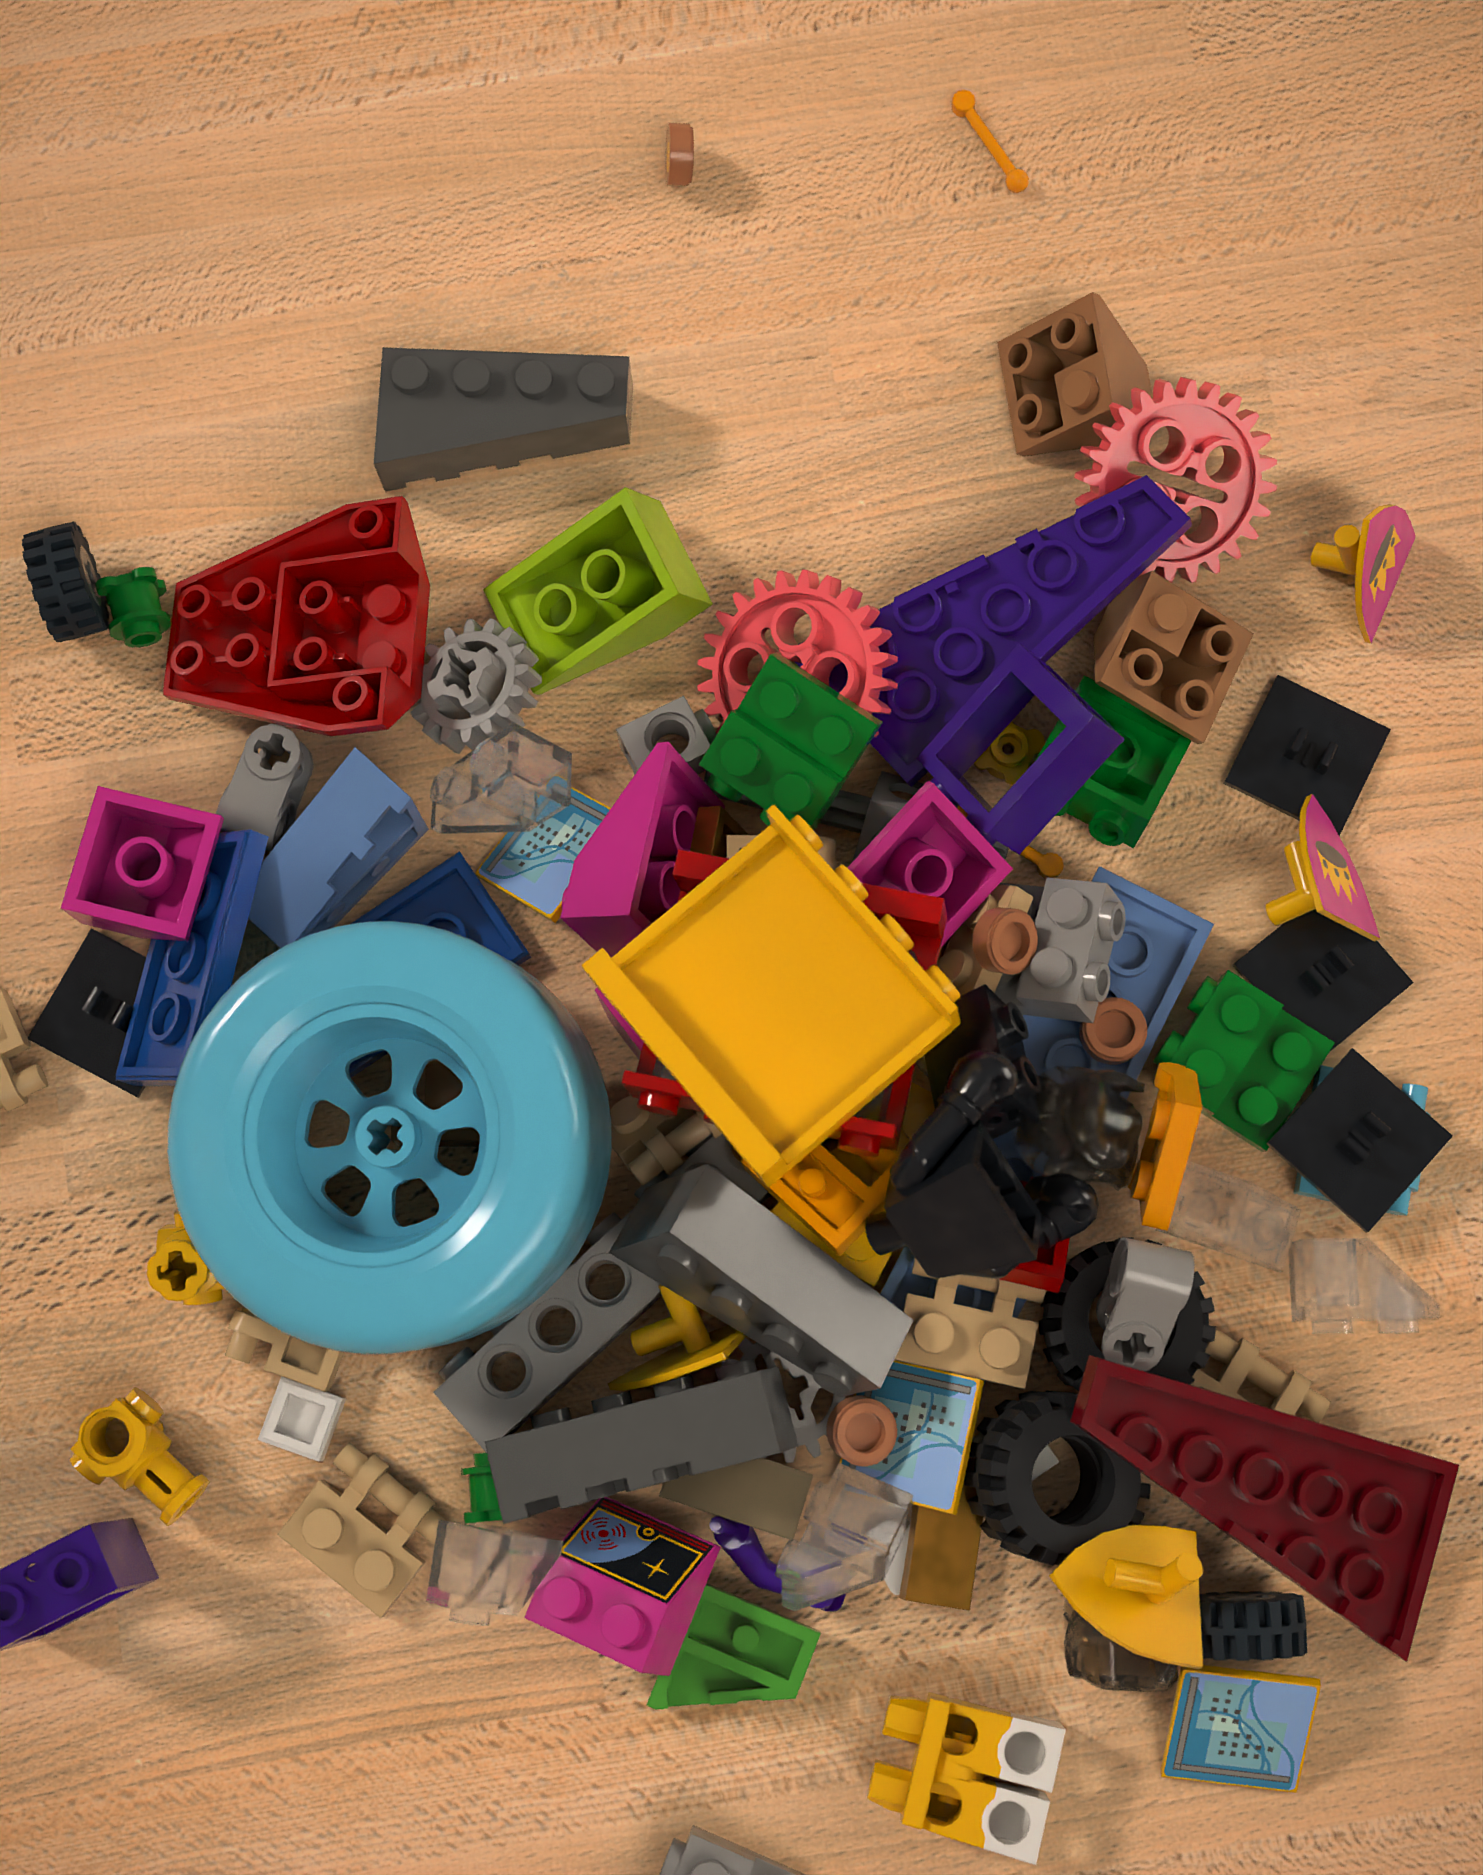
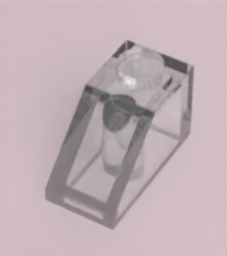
[426,1519,563,1626]

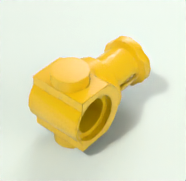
[146,1211,225,1305]
[70,1387,210,1526]

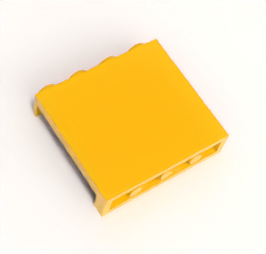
[581,805,961,1188]

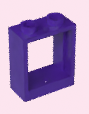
[916,643,1125,855]
[0,1518,159,1651]

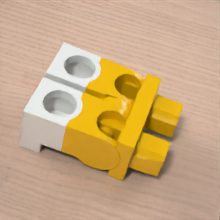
[867,1692,1066,1865]

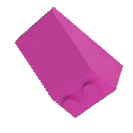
[560,742,725,958]

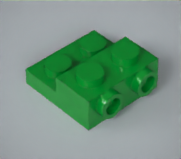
[699,652,883,830]
[1035,675,1191,849]
[1152,970,1335,1152]

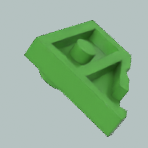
[646,1583,821,1709]

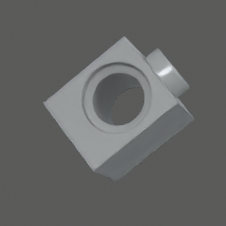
[616,696,717,774]

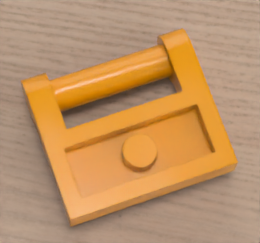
[1126,1062,1202,1231]
[741,1144,898,1257]

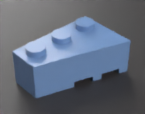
[248,747,429,949]

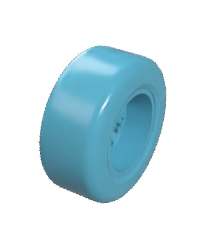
[168,921,612,1354]

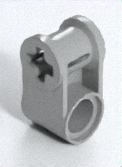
[216,724,314,852]
[1096,1237,1195,1371]

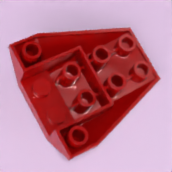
[163,496,430,737]

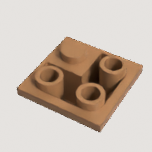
[997,292,1153,457]
[1093,571,1254,744]

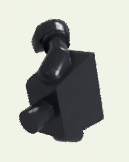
[865,1050,1099,1279]

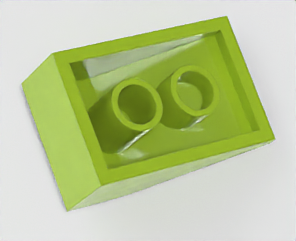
[483,487,713,695]

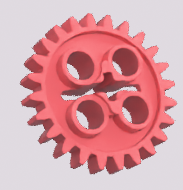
[1074,377,1277,583]
[697,569,898,737]

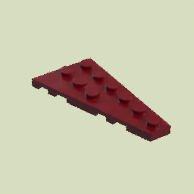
[1070,1355,1459,1662]

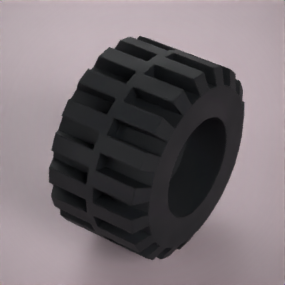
[1039,1237,1216,1391]
[964,1391,1151,1566]

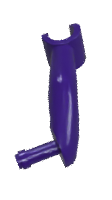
[710,1516,849,1612]

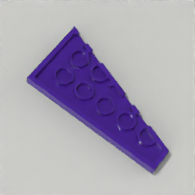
[795,475,1192,787]

